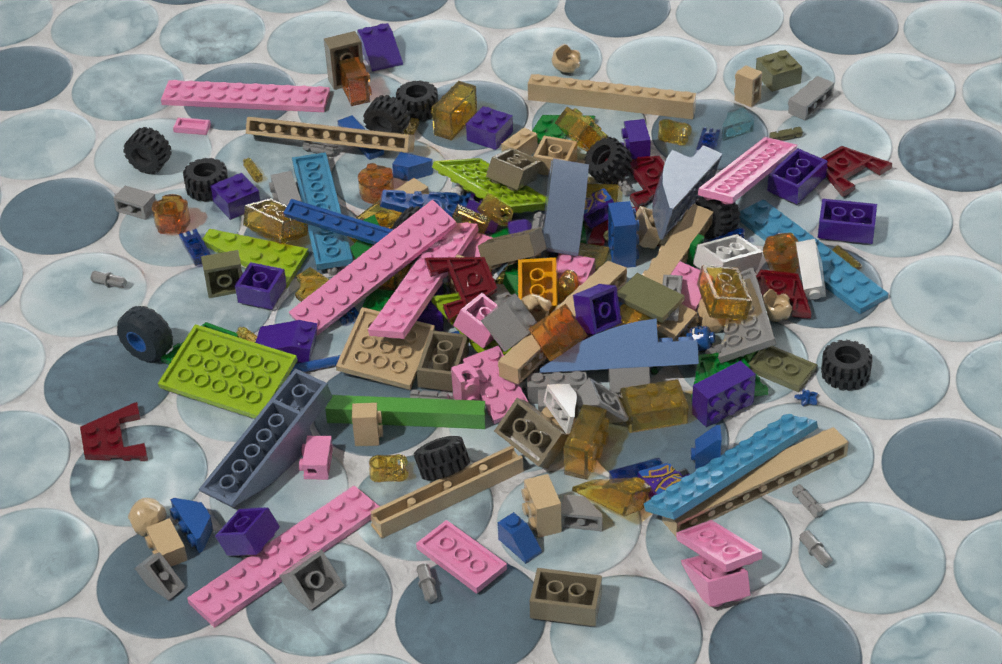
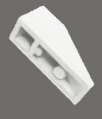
[543,384,577,434]

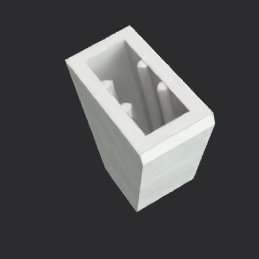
[796,239,826,300]

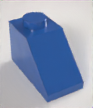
[392,152,433,181]
[691,425,722,469]
[497,512,542,564]

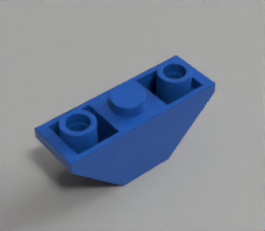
[169,498,213,553]

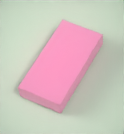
[173,117,211,135]

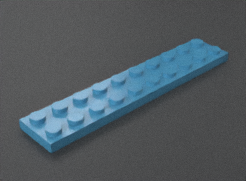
[292,152,353,270]
[739,199,889,314]
[644,414,818,520]

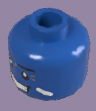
[686,326,716,352]

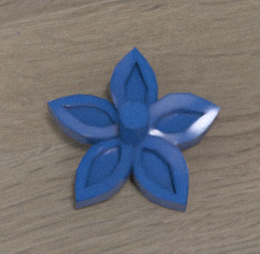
[794,389,818,406]

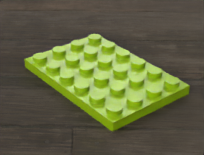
[432,158,546,214]
[158,324,298,419]

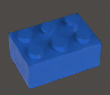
[608,201,640,268]

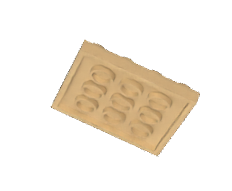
[336,307,435,390]

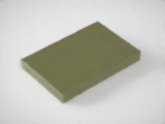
[617,273,685,323]
[749,346,818,393]

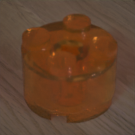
[358,163,394,204]
[152,194,191,234]
[763,233,800,273]

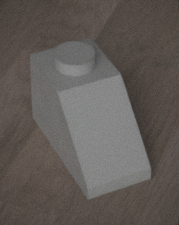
[561,494,603,532]
[135,552,185,600]

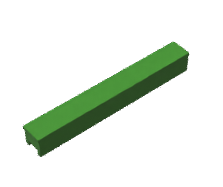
[325,395,486,429]

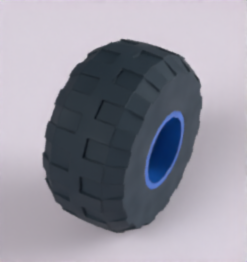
[117,306,173,362]

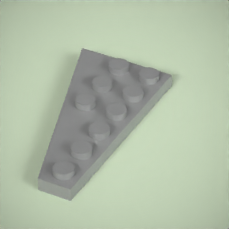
[718,268,776,363]

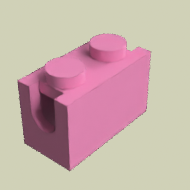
[451,362,480,401]
[299,436,333,480]

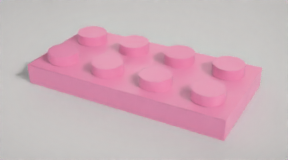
[463,346,528,424]
[416,520,507,594]
[676,520,762,572]

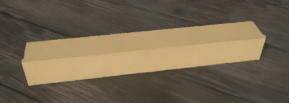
[370,445,524,539]

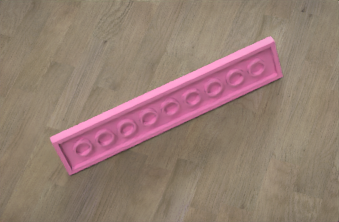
[161,80,330,112]
[698,137,797,204]
[289,200,457,336]
[368,222,479,339]
[187,486,380,628]

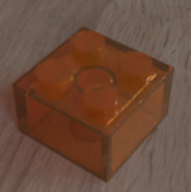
[339,57,372,106]
[528,303,587,362]

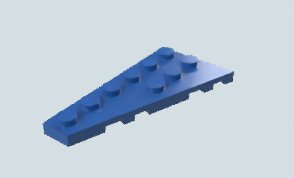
[380,190,485,234]

